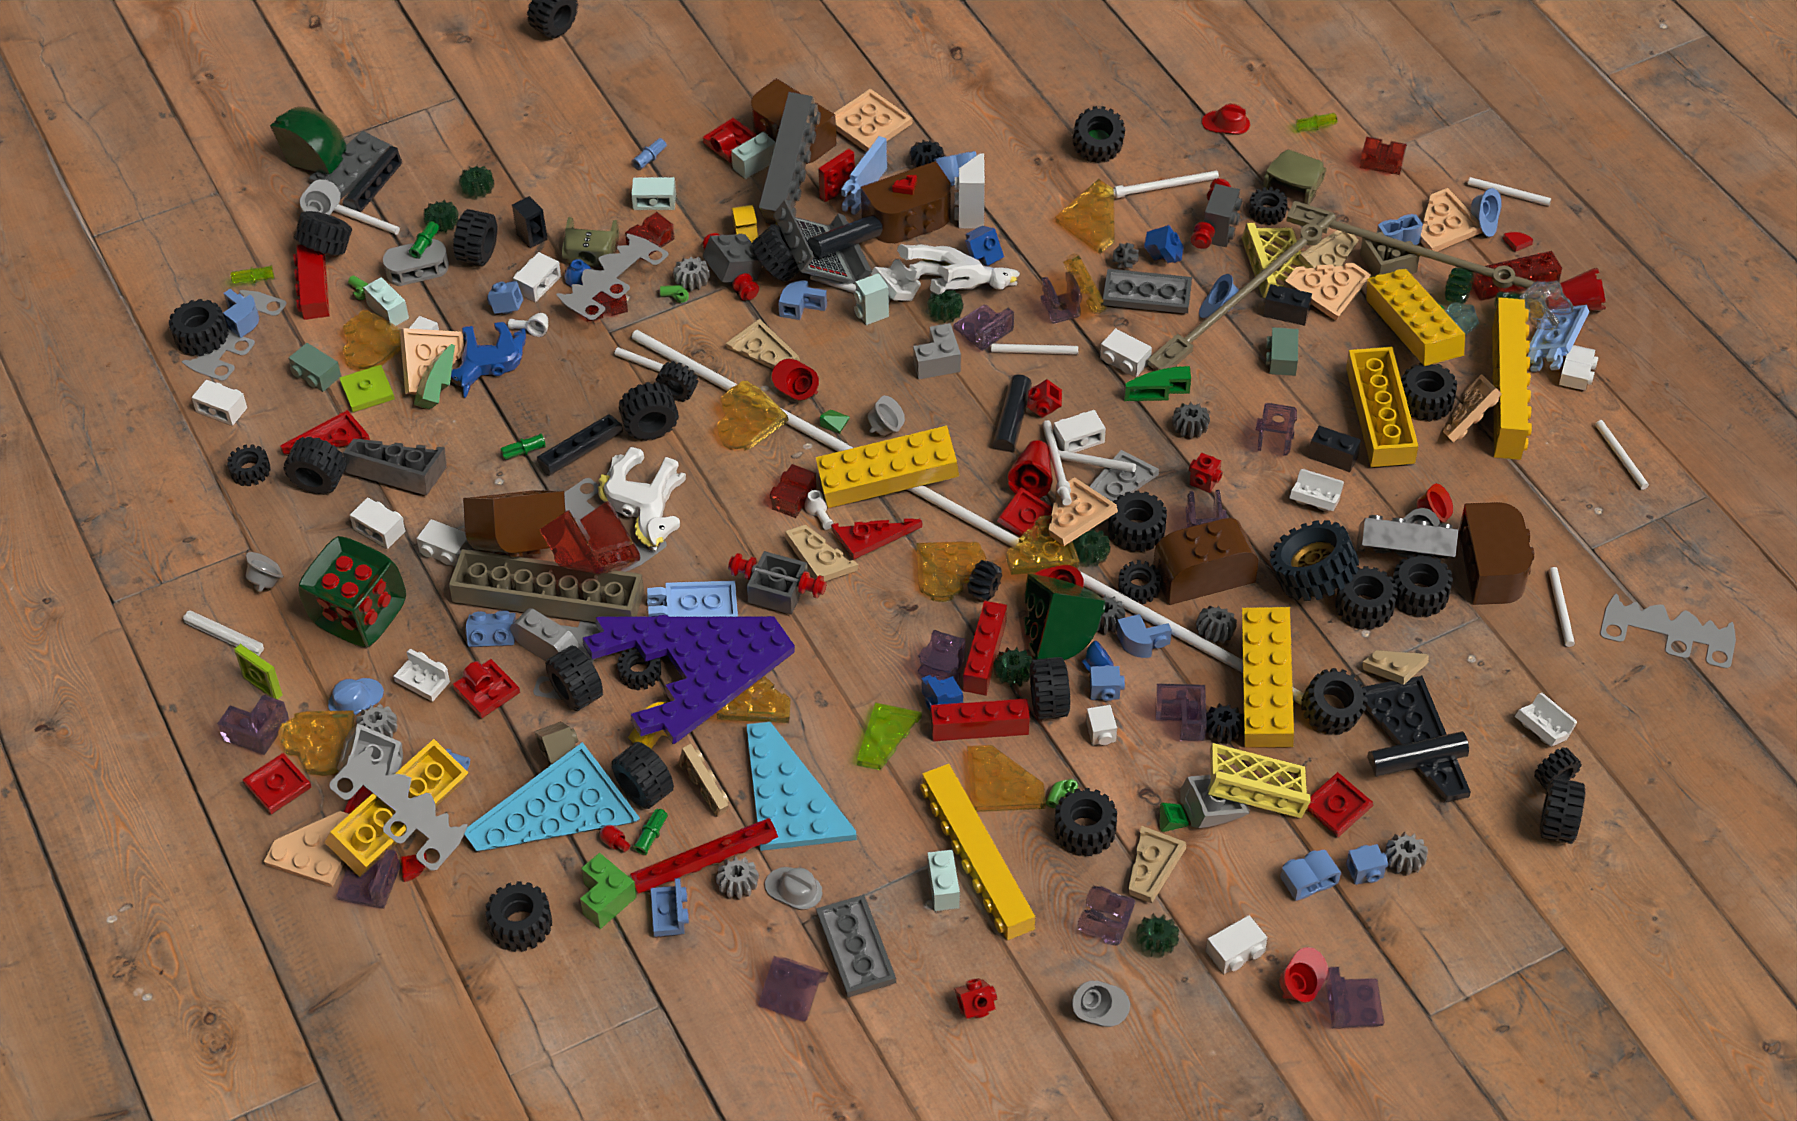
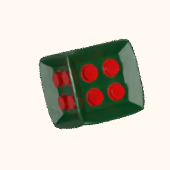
[298,536,406,648]

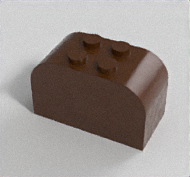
[751,78,837,164]
[861,161,951,244]
[463,490,566,557]
[1458,502,1534,605]
[1153,518,1259,605]

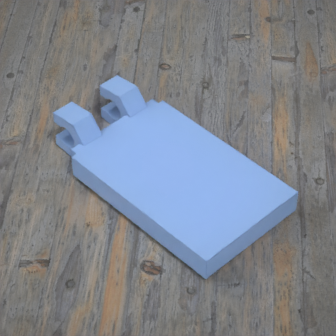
[841,136,887,215]
[1528,305,1589,372]
[647,581,738,617]

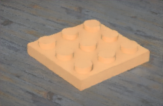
[834,89,912,152]

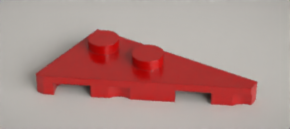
[280,410,370,455]
[831,518,922,560]

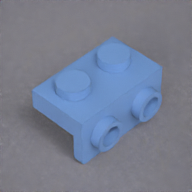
[466,611,516,647]
[651,878,689,937]

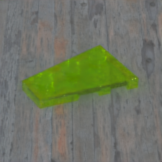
[857,702,922,771]

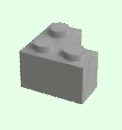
[913,323,961,379]

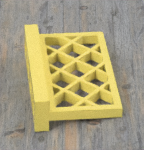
[1242,223,1307,298]
[1208,743,1310,818]

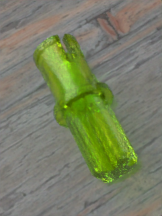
[1296,113,1337,132]
[230,265,274,284]

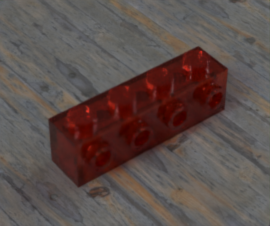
[1470,251,1563,301]

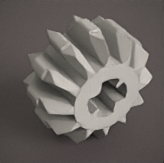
[673,256,710,291]
[356,704,398,738]
[1385,831,1428,875]
[716,856,759,900]

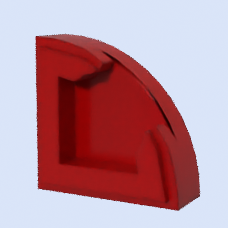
[892,175,917,195]
[1503,232,1534,252]
[401,853,427,882]

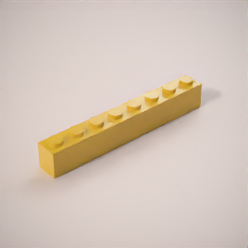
[920,763,1035,941]

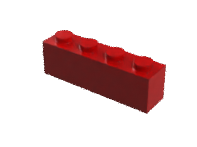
[293,244,330,320]
[963,601,1007,696]
[931,699,1030,741]

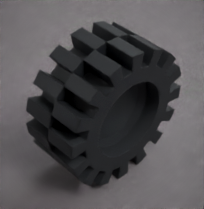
[1249,187,1288,225]
[655,361,698,402]
[227,444,271,486]
[1118,560,1161,604]
[617,647,662,690]
[1534,747,1582,790]

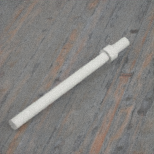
[1098,171,1219,199]
[1042,420,1072,506]

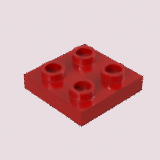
[703,118,757,163]
[818,148,855,202]
[453,659,520,718]

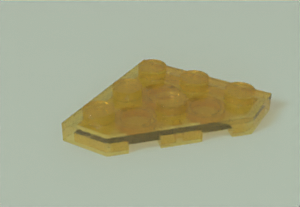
[1055,179,1115,254]
[1006,515,1080,575]
[717,676,791,723]
[967,745,1046,812]

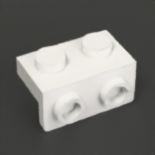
[871,259,921,301]
[1290,469,1344,511]
[394,649,450,702]
[1515,693,1577,747]

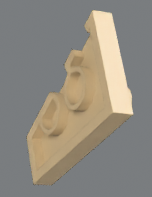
[1298,230,1359,268]
[726,319,800,369]
[785,525,859,581]
[678,744,729,817]
[1129,826,1186,903]

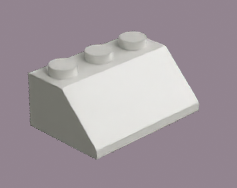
[955,154,985,228]

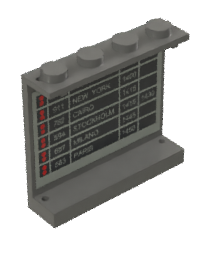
[774,199,872,285]

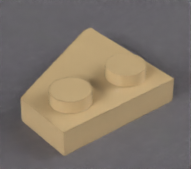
[1363,650,1429,685]

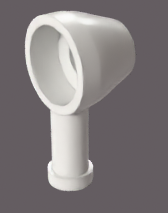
[508,313,548,337]
[804,490,834,530]

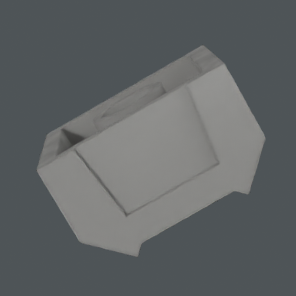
[337,723,403,776]
[1180,775,1250,828]

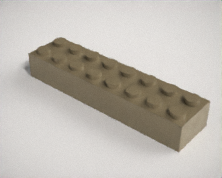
[449,549,644,622]

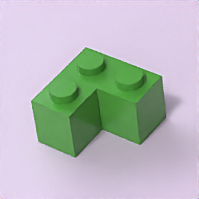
[580,852,637,929]

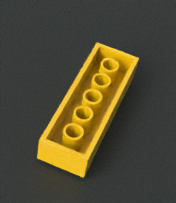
[1366,269,1465,366]
[1346,347,1419,467]
[815,425,959,508]
[1242,607,1294,747]
[324,739,469,877]

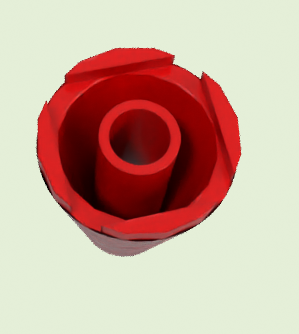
[1544,268,1606,311]
[1008,440,1053,498]

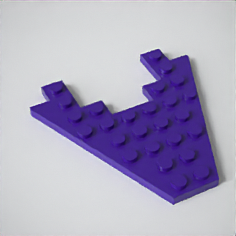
[583,615,795,744]

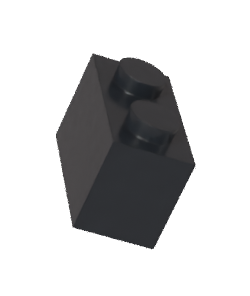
[512,196,548,249]
[1263,284,1312,326]
[1308,425,1361,472]

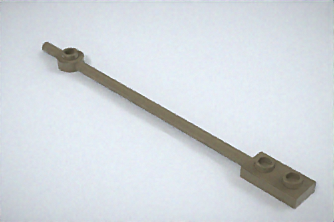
[1286,201,1536,291]
[1147,213,1336,371]

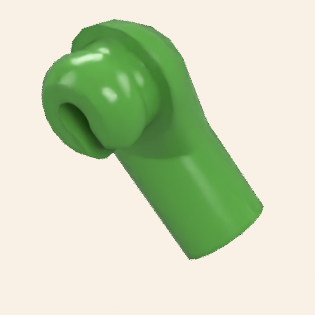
[348,275,368,300]
[660,285,689,303]
[1046,779,1078,808]

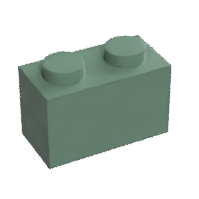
[1266,327,1299,376]
[289,343,342,392]

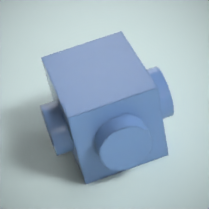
[487,281,524,314]
[1090,665,1125,701]
[1346,844,1388,885]

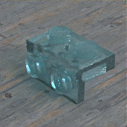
[1445,302,1479,336]

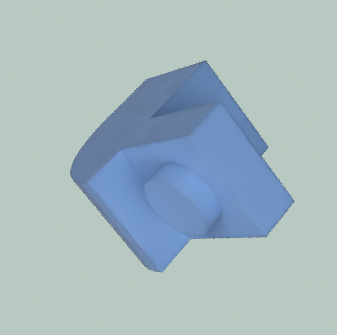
[779,281,827,320]
[223,289,259,338]
[1117,614,1172,658]

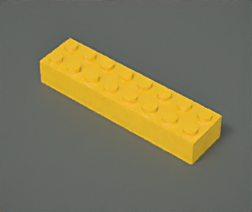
[1492,298,1532,460]

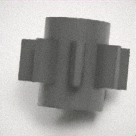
[1113,243,1139,269]

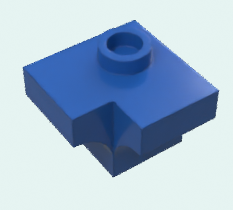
[1144,225,1184,263]
[965,226,1004,266]
[921,675,963,711]

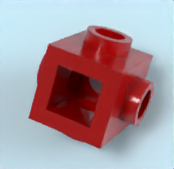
[1027,379,1062,418]
[1188,452,1223,493]
[954,978,997,1019]

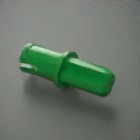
[409,221,439,259]
[501,434,546,460]
[633,808,668,856]

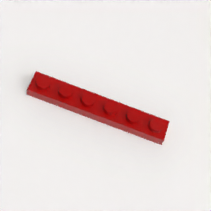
[630,818,778,894]

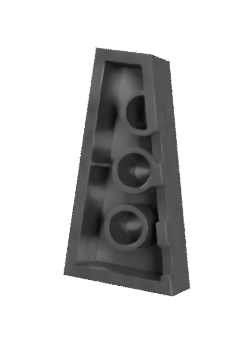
[343,439,447,495]
[1356,515,1458,560]

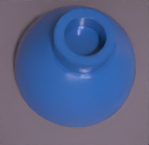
[565,259,591,287]
[1082,641,1114,672]

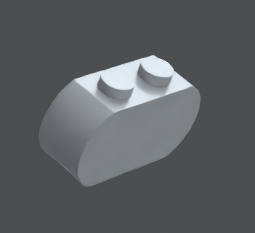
[383,239,449,286]
[510,608,580,661]

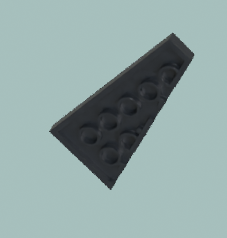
[1361,676,1471,802]

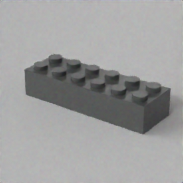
[759,92,821,225]

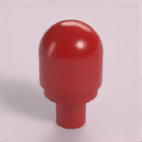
[600,825,631,852]

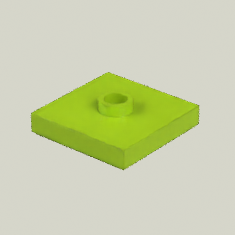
[339,365,395,412]
[234,644,283,700]

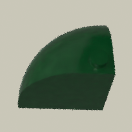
[270,106,347,174]
[1023,573,1105,660]

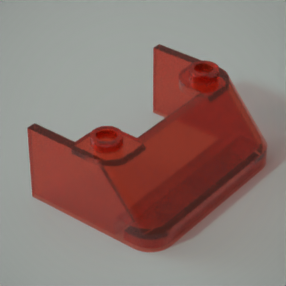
[539,501,640,575]

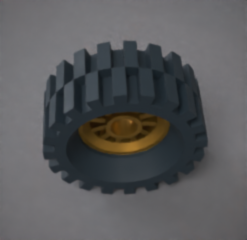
[1270,520,1359,601]

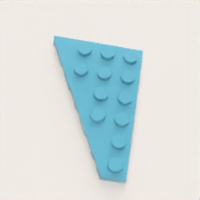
[746,722,857,851]
[464,742,640,852]

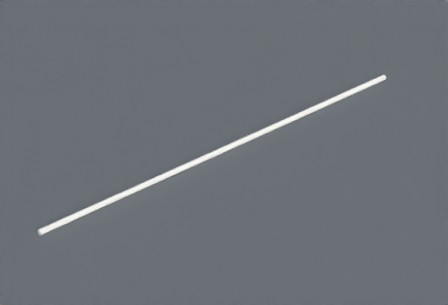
[632,330,1304,705]

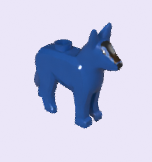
[450,322,526,398]

